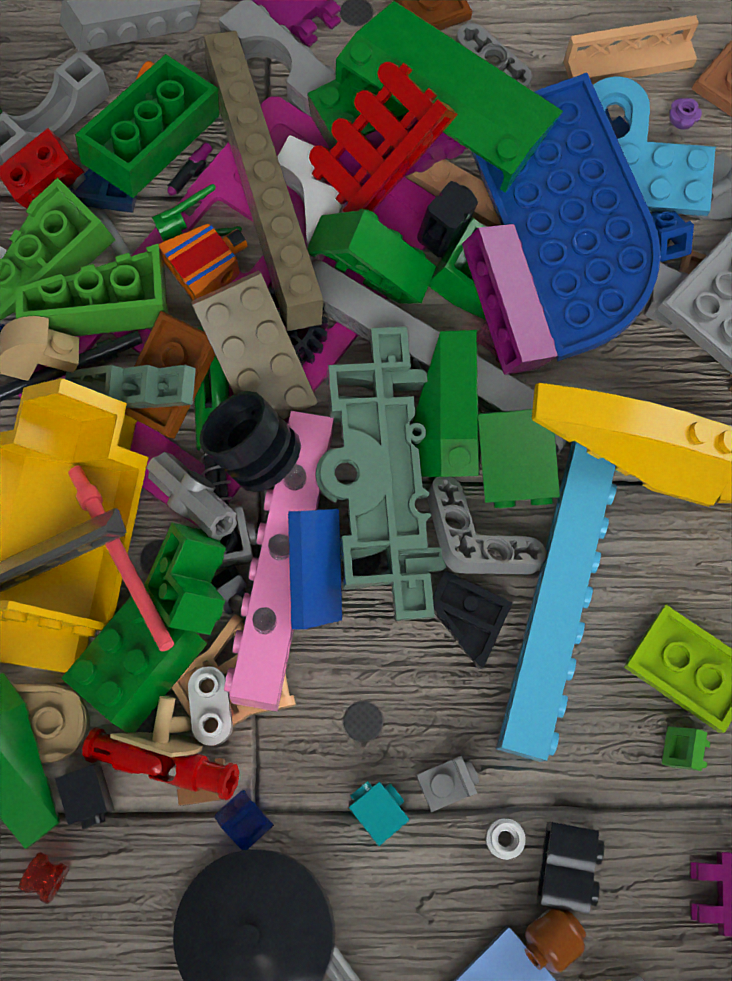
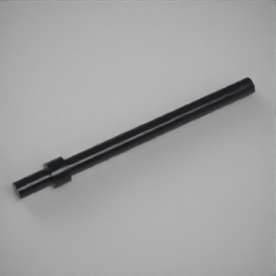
[0,330,143,402]

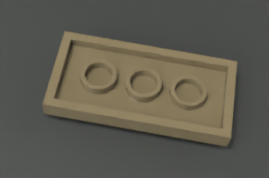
[191,270,318,420]

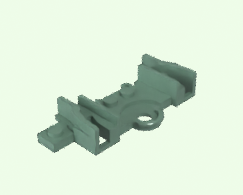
[316,327,446,621]

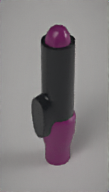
[167,142,213,196]

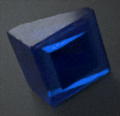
[215,790,274,850]

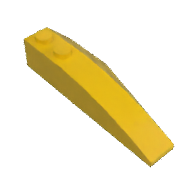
[532,383,732,507]

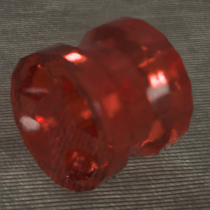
[19,852,69,904]

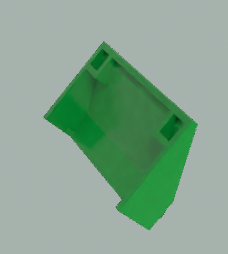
[336,1,563,193]

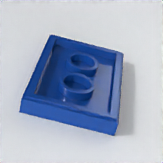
[288,509,342,630]

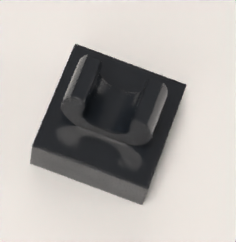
[211,564,248,614]

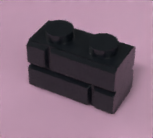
[417,181,478,258]

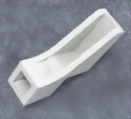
[277,135,348,263]

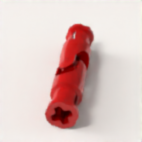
[82,727,240,800]

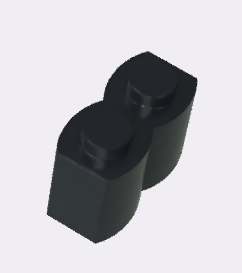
[537,822,604,914]

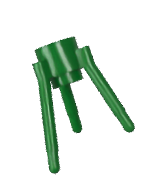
[152,184,242,242]

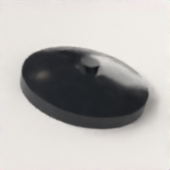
[173,849,336,981]

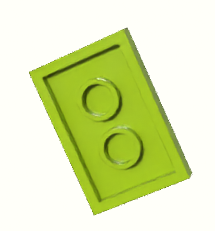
[624,605,732,733]

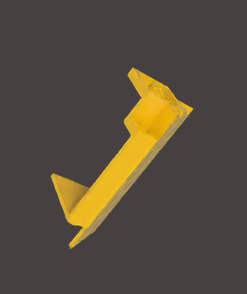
[0,378,148,673]

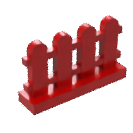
[309,62,458,212]

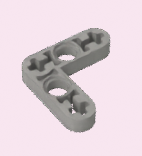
[456,23,532,88]
[427,477,547,574]

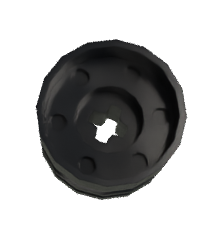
[199,391,301,492]

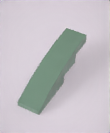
[66,365,196,408]

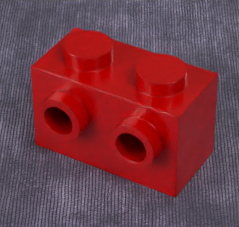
[0,128,84,209]

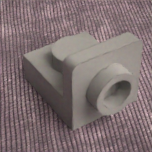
[416,756,479,812]

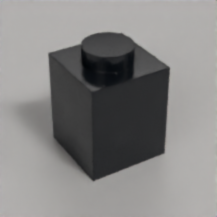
[55,764,115,830]

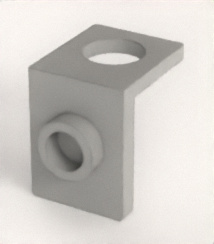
[217,507,257,570]

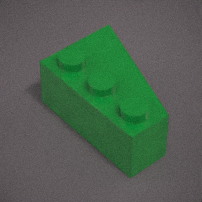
[307,209,437,304]

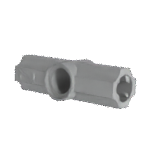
[146,452,237,540]

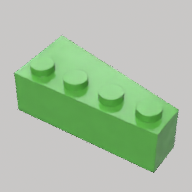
[15,244,168,336]

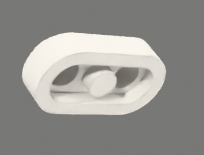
[188,666,233,746]

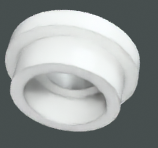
[486,819,526,860]

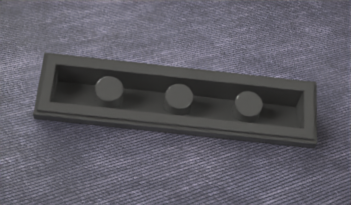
[0,508,127,592]

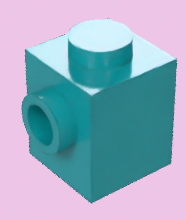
[348,781,410,846]

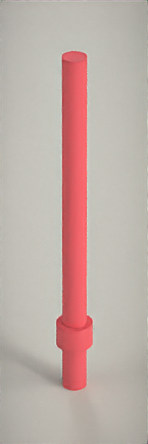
[68,466,174,651]

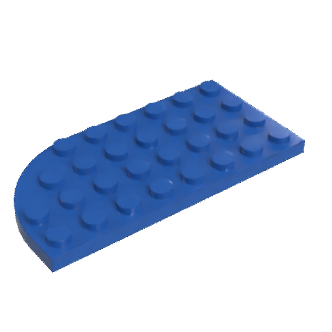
[470,73,660,362]

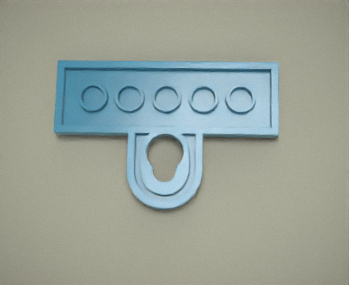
[593,76,716,216]

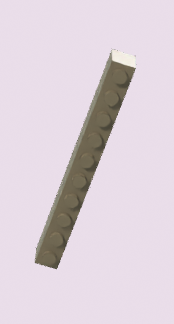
[204,31,323,331]

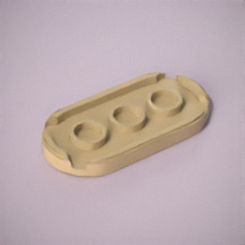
[13,684,89,763]

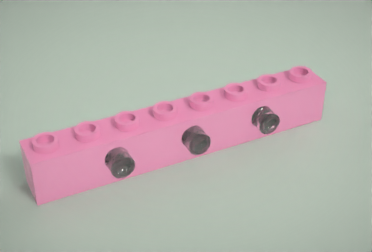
[224,411,334,712]

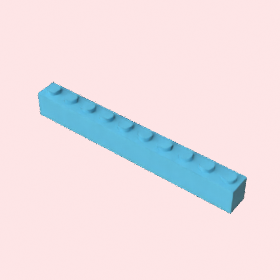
[496,441,619,762]

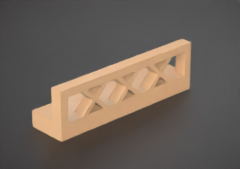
[563,15,699,84]

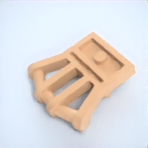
[172,614,296,733]

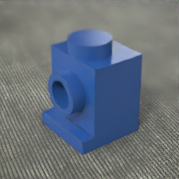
[651,211,694,262]

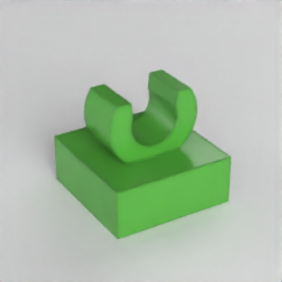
[662,726,710,771]

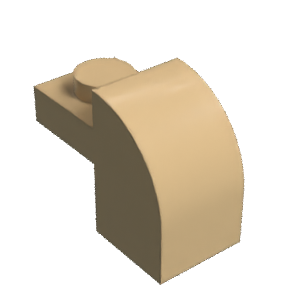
[0,316,79,381]

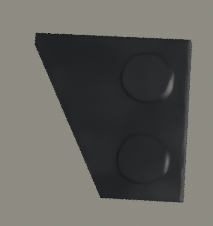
[433,571,513,669]

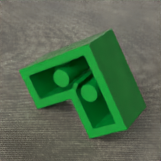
[144,522,226,635]

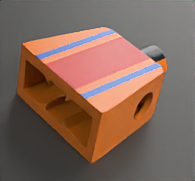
[159,224,248,301]

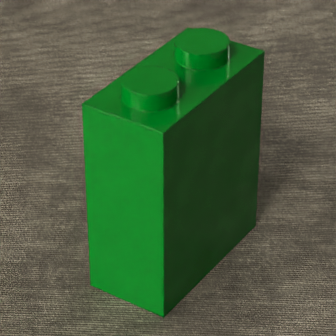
[478,409,560,508]

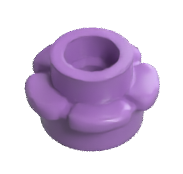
[669,98,702,130]

